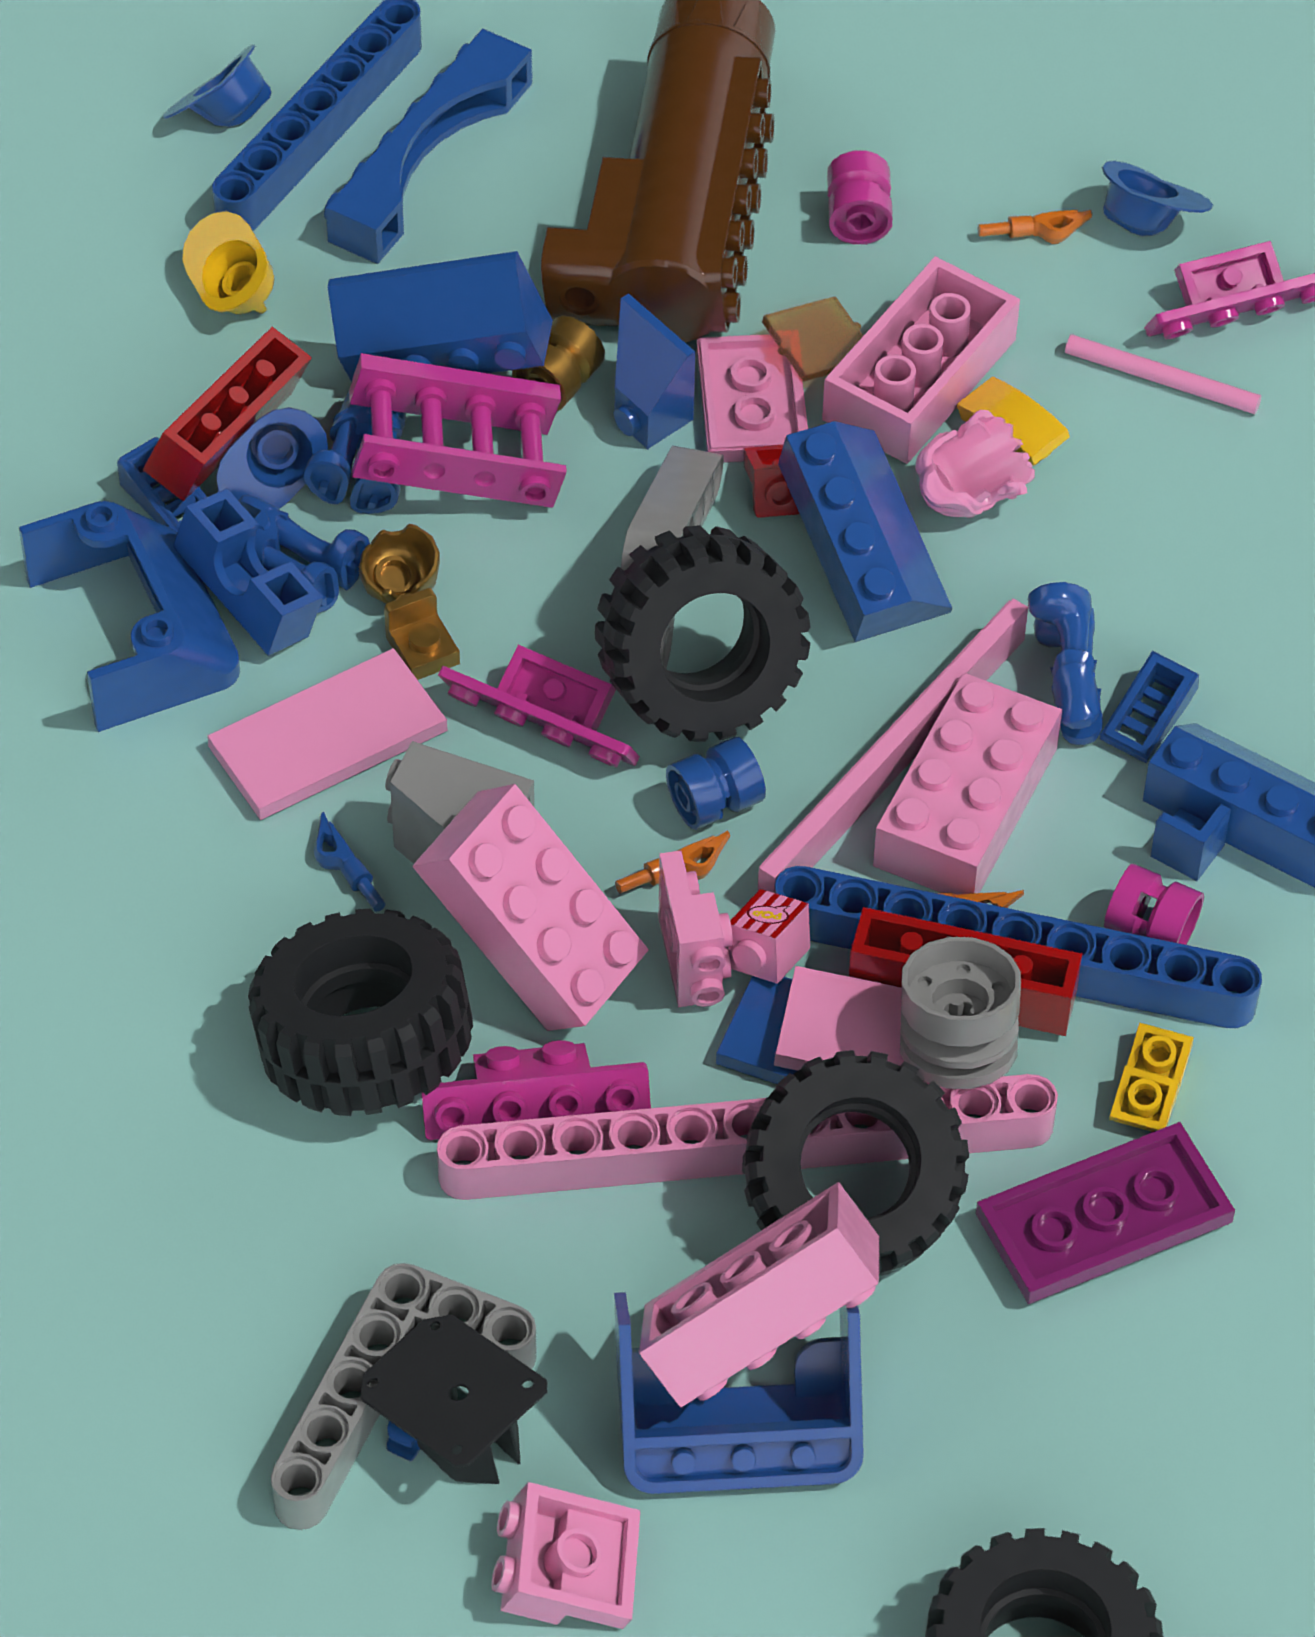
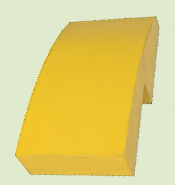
[957,376,1070,466]
[1109,1022,1194,1132]

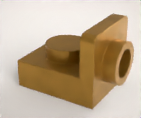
[384,588,460,680]

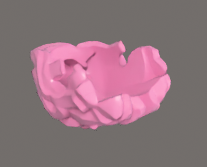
[915,409,1035,518]

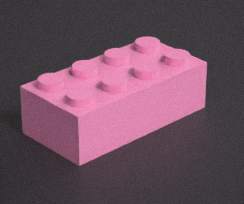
[822,256,1020,464]
[873,672,1062,894]
[412,784,649,1031]
[639,1182,879,1408]

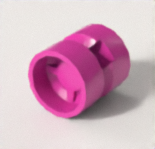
[827,151,893,244]
[1104,863,1204,945]

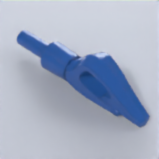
[314,812,386,912]

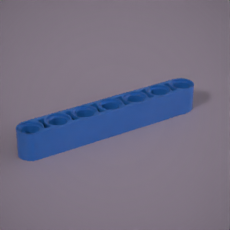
[212,0,422,231]

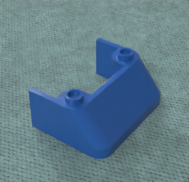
[19,501,240,732]
[614,1292,864,1494]

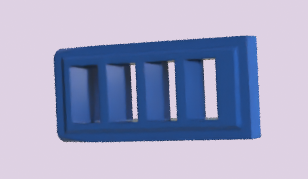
[117,437,207,533]
[1100,650,1199,764]

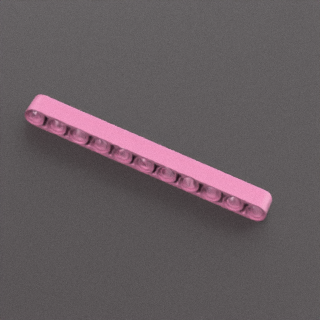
[437,1074,1058,1200]

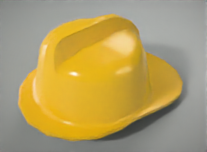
[182,211,275,314]

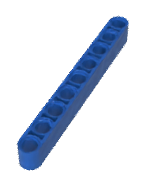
[775,866,1262,1028]

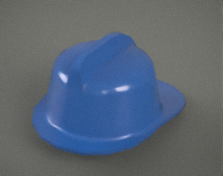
[162,44,272,127]
[1102,161,1213,236]
[216,407,328,508]

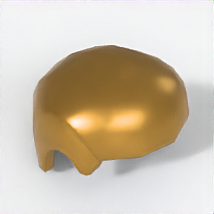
[359,524,440,604]

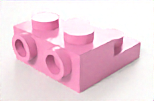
[658,850,733,1007]
[492,1482,640,1629]

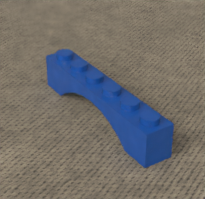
[324,28,532,264]

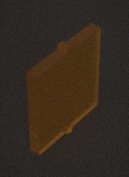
[762,296,864,382]

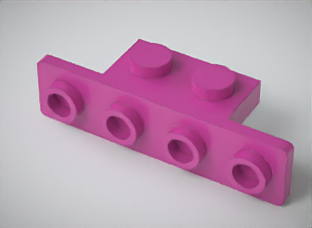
[1144,241,1315,339]
[438,645,640,768]
[421,1040,651,1140]

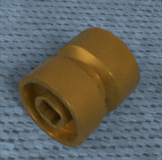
[512,316,605,411]

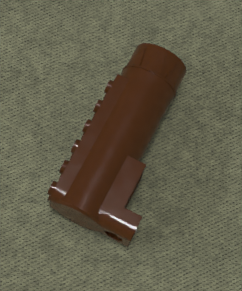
[541,0,775,342]

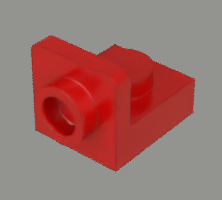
[744,445,799,518]

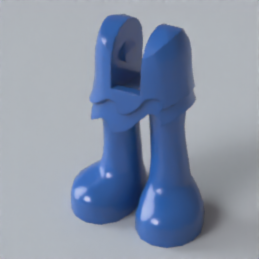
[304,391,407,514]
[238,495,370,613]
[1027,582,1103,745]

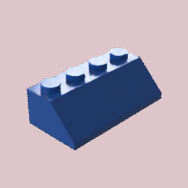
[327,251,553,382]
[778,421,952,642]
[1143,723,1315,888]

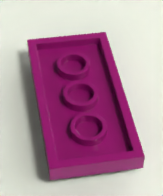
[975,1122,1235,1304]

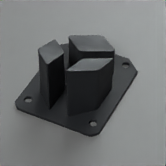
[361,1314,547,1484]

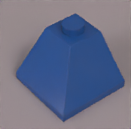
[614,293,695,449]

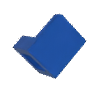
[1150,804,1231,881]

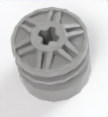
[900,937,1021,1089]

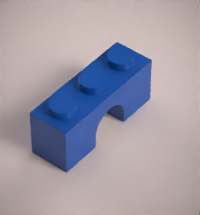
[173,488,323,656]

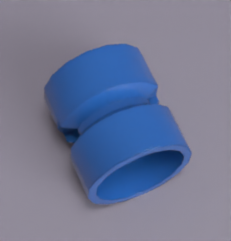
[666,737,766,830]

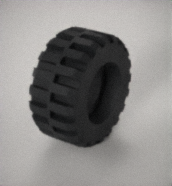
[595,525,811,742]
[248,908,473,1116]
[742,1050,969,1276]
[925,1528,1163,1637]

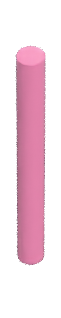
[1065,334,1262,414]

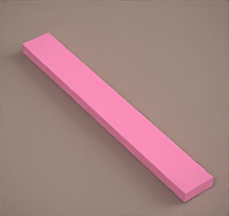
[758,598,1028,893]

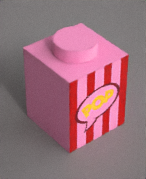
[728,889,810,984]

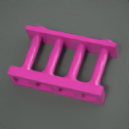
[349,354,567,508]

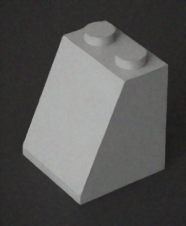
[385,741,535,864]

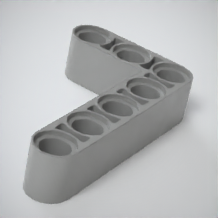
[621,446,724,669]
[271,1263,537,1530]

